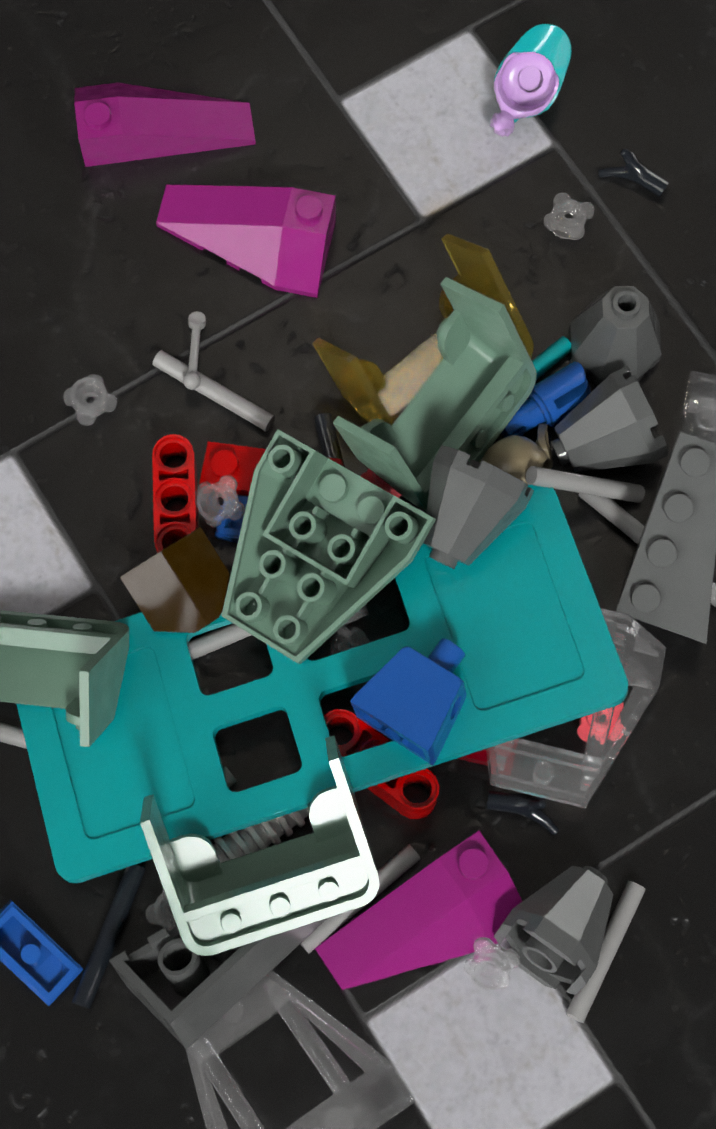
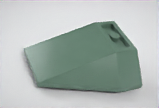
[221,429,436,664]

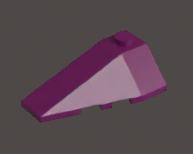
[74,82,256,167]
[156,185,336,298]
[315,831,522,991]

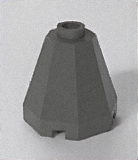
[568,286,662,386]
[550,366,669,472]
[423,445,534,569]
[494,866,613,995]

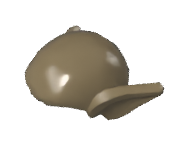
[480,424,553,484]

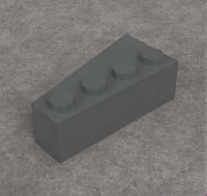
[615,430,716,644]
[109,918,327,1049]

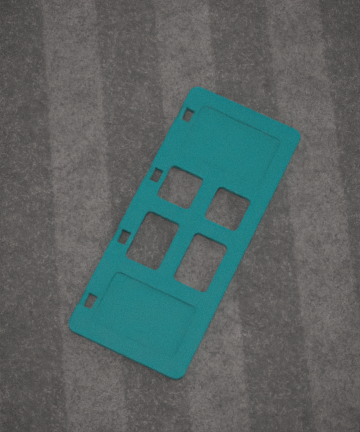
[16,484,628,883]

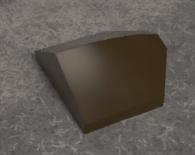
[120,527,230,633]

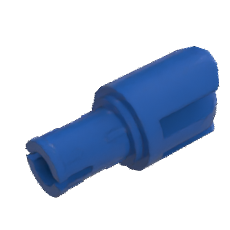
[501,361,591,438]

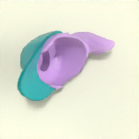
[490,24,572,137]

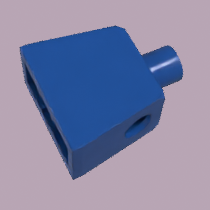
[350,638,467,766]

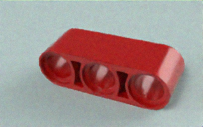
[152,434,199,553]
[324,709,439,819]

